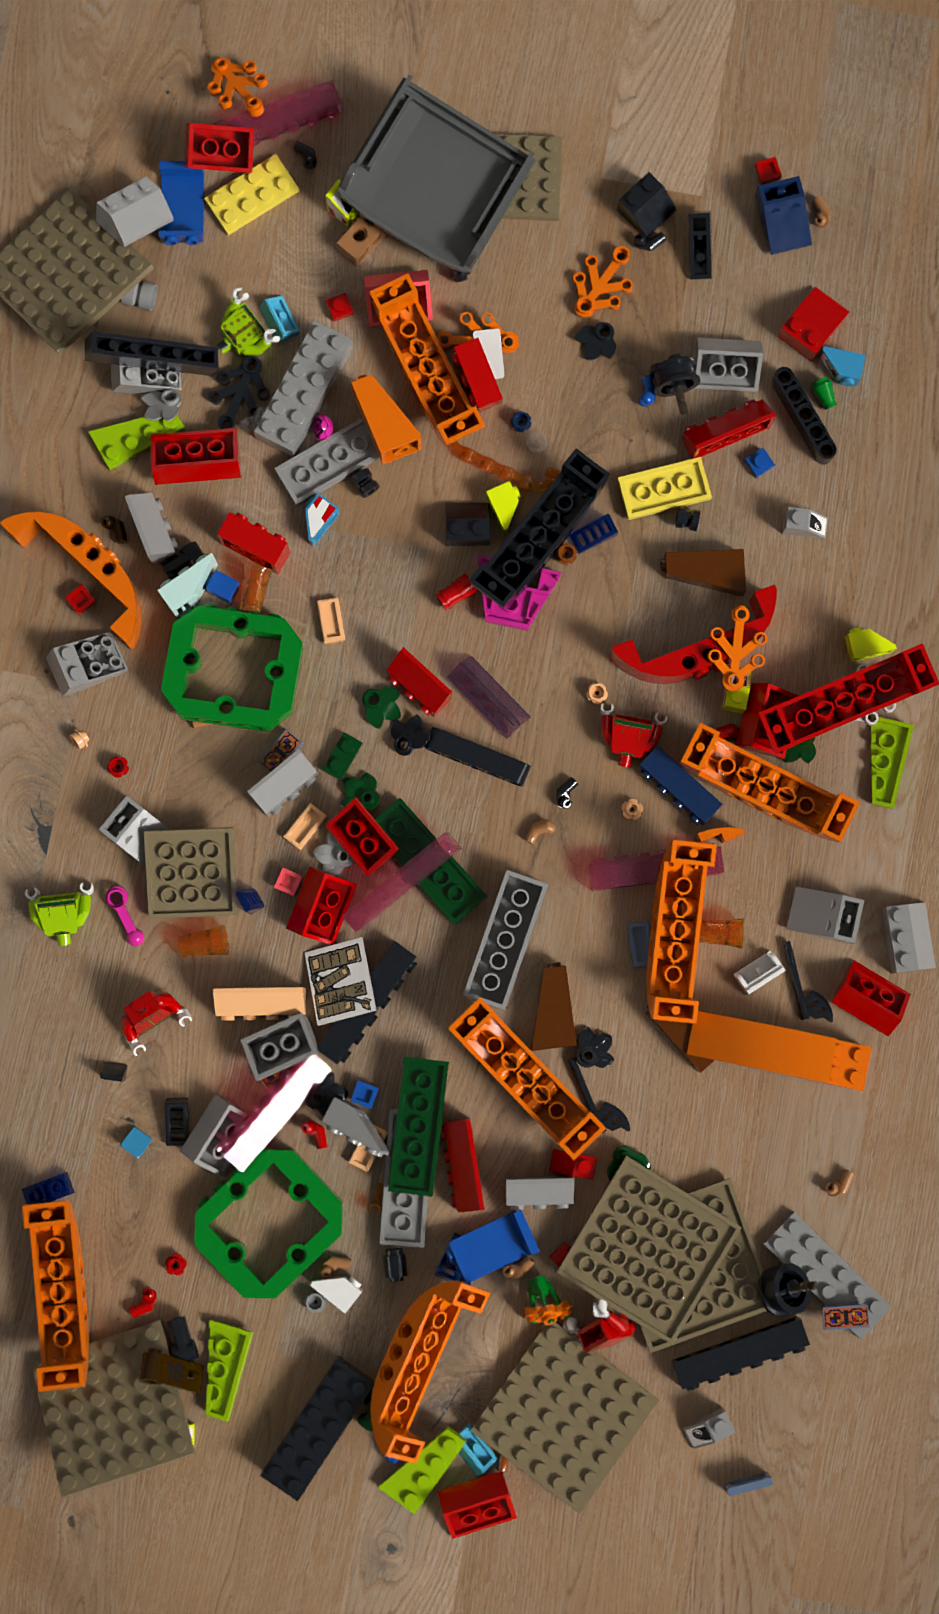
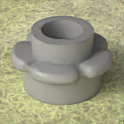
[304,1290,327,1313]

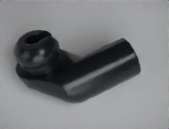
[293,141,317,169]
[634,232,666,251]

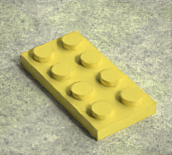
[204,154,299,235]
[617,457,712,520]

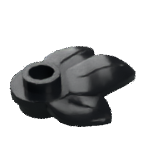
[575,322,616,360]
[391,715,431,756]
[576,1027,614,1068]
[304,1072,348,1116]

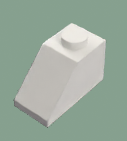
[310,1276,363,1313]

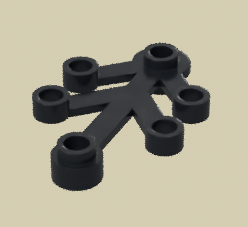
[209,356,270,429]

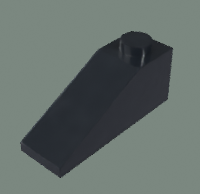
[688,211,712,280]

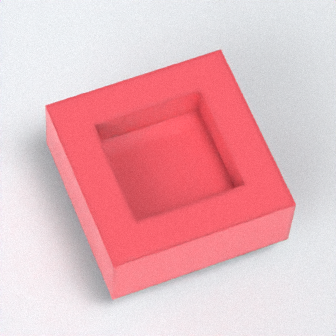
[274,868,303,897]

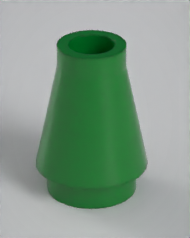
[811,376,837,410]

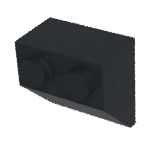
[617,172,677,238]
[446,502,490,546]

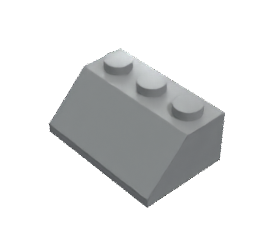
[96,176,173,247]
[695,338,763,392]
[125,493,179,566]
[247,749,318,816]
[881,903,936,974]
[241,1013,318,1081]
[180,1094,259,1178]
[505,1176,574,1210]

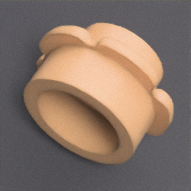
[586,683,608,704]
[69,729,89,750]
[621,799,643,820]

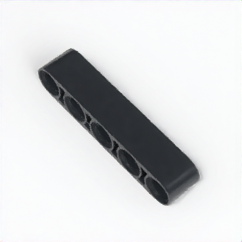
[772,367,837,465]
[424,727,531,787]

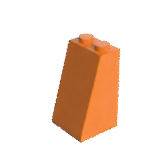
[351,374,422,465]

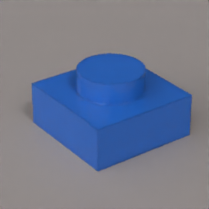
[745,448,775,478]
[350,1080,379,1109]

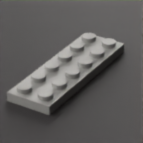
[274,418,380,506]
[379,1109,428,1248]
[762,1211,892,1340]

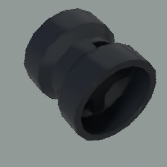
[351,468,380,498]
[675,506,701,532]

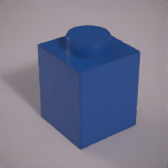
[205,570,241,605]

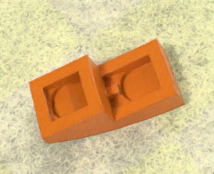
[695,827,745,843]

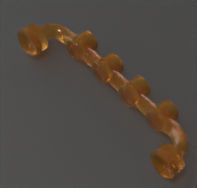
[450,440,561,492]

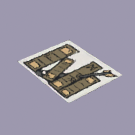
[305,937,376,1026]

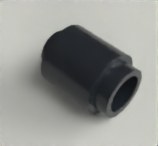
[383,1248,408,1282]

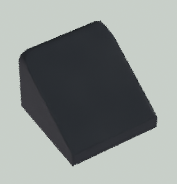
[100,1062,128,1082]

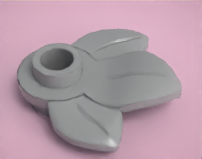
[141,389,182,422]
[313,834,355,876]

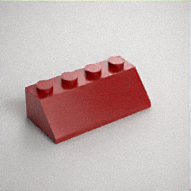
[682,399,776,459]
[151,428,241,485]
[441,1118,485,1212]

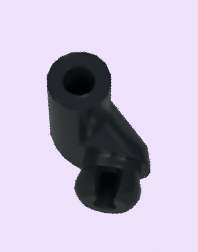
[557,777,579,809]

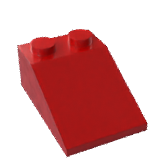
[777,287,850,362]

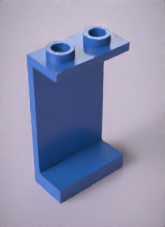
[159,161,204,245]
[444,1210,540,1285]

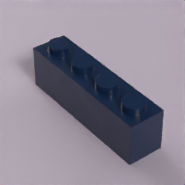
[638,745,723,826]

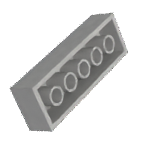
[254,320,354,458]
[463,870,548,1011]

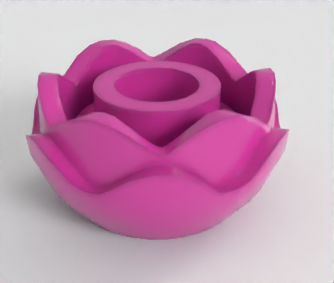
[312,414,333,441]

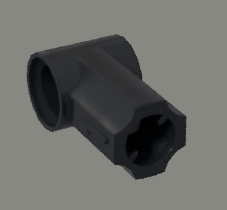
[160,541,204,580]
[166,1316,199,1361]

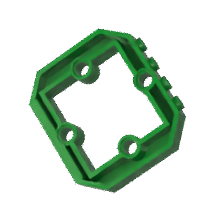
[161,604,304,732]
[194,1149,343,1299]

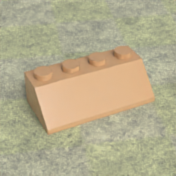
[213,987,306,1021]

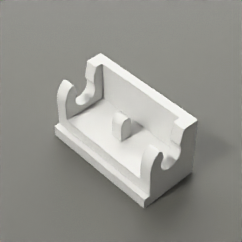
[733,951,786,995]

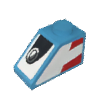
[819,346,865,387]
[305,493,340,547]

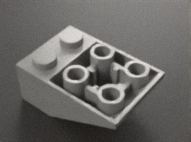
[110,364,182,394]
[46,631,128,697]
[99,796,169,867]
[786,886,864,944]
[322,1097,391,1157]

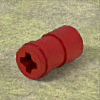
[435,574,477,611]

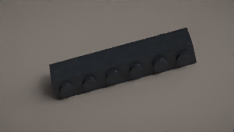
[85,332,218,376]
[317,941,418,1065]
[671,1316,810,1391]

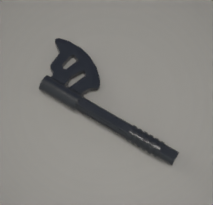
[783,941,833,1023]
[568,1057,630,1134]

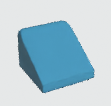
[120,1127,153,1158]

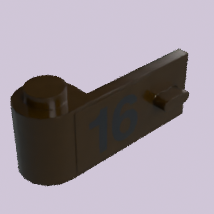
[139,1348,204,1394]

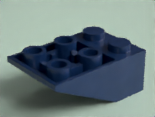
[755,176,812,255]

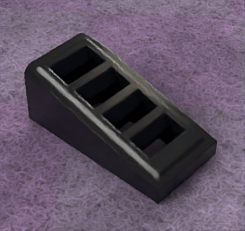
[165,1098,189,1146]

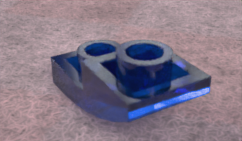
[21,1172,75,1205]

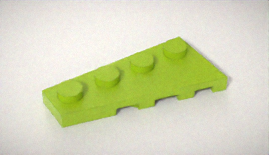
[89,415,186,470]
[871,715,914,810]
[206,1319,253,1422]
[378,1426,467,1514]

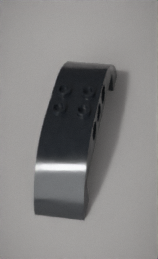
[468,448,611,609]

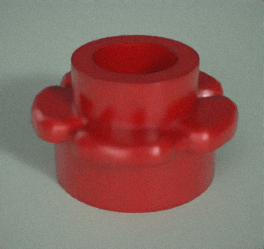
[107,756,129,778]
[165,1253,187,1276]

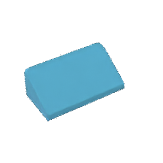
[259,295,300,343]
[457,1423,498,1476]

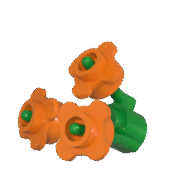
[522,1275,575,1325]

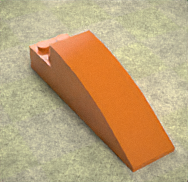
[686,1011,872,1091]

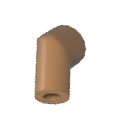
[524,819,555,844]
[319,1256,351,1278]

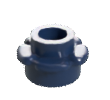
[511,411,532,432]

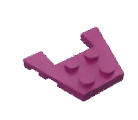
[478,555,561,631]

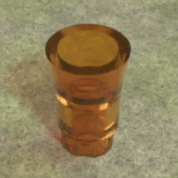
[240,564,273,613]
[699,918,744,949]
[178,925,229,957]

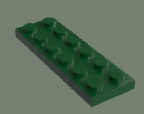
[375,798,487,925]
[388,1057,449,1197]

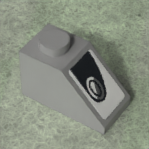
[782,507,828,539]
[683,1407,736,1449]

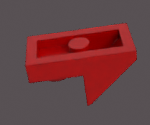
[549,1149,597,1180]

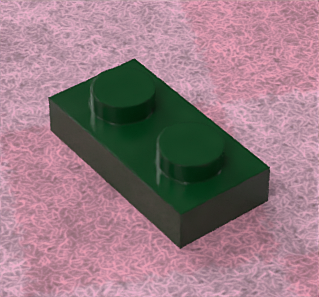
[322,732,363,781]

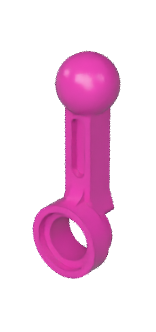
[105,885,144,946]

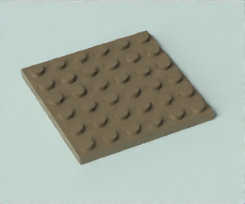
[0,188,154,355]
[556,1156,742,1345]
[640,1178,767,1353]
[31,1320,196,1498]
[470,1322,659,1514]

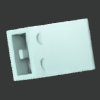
[157,553,218,619]

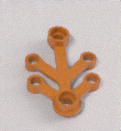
[207,58,268,117]
[573,246,633,318]
[437,312,519,354]
[707,606,767,691]

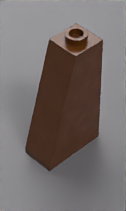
[660,549,746,596]
[531,962,577,1051]
[646,1005,715,1073]

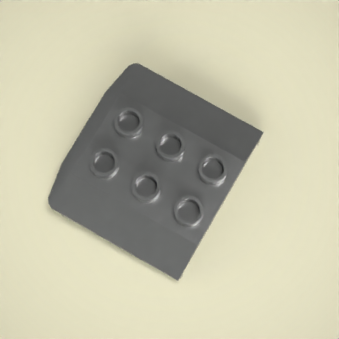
[338,75,536,273]

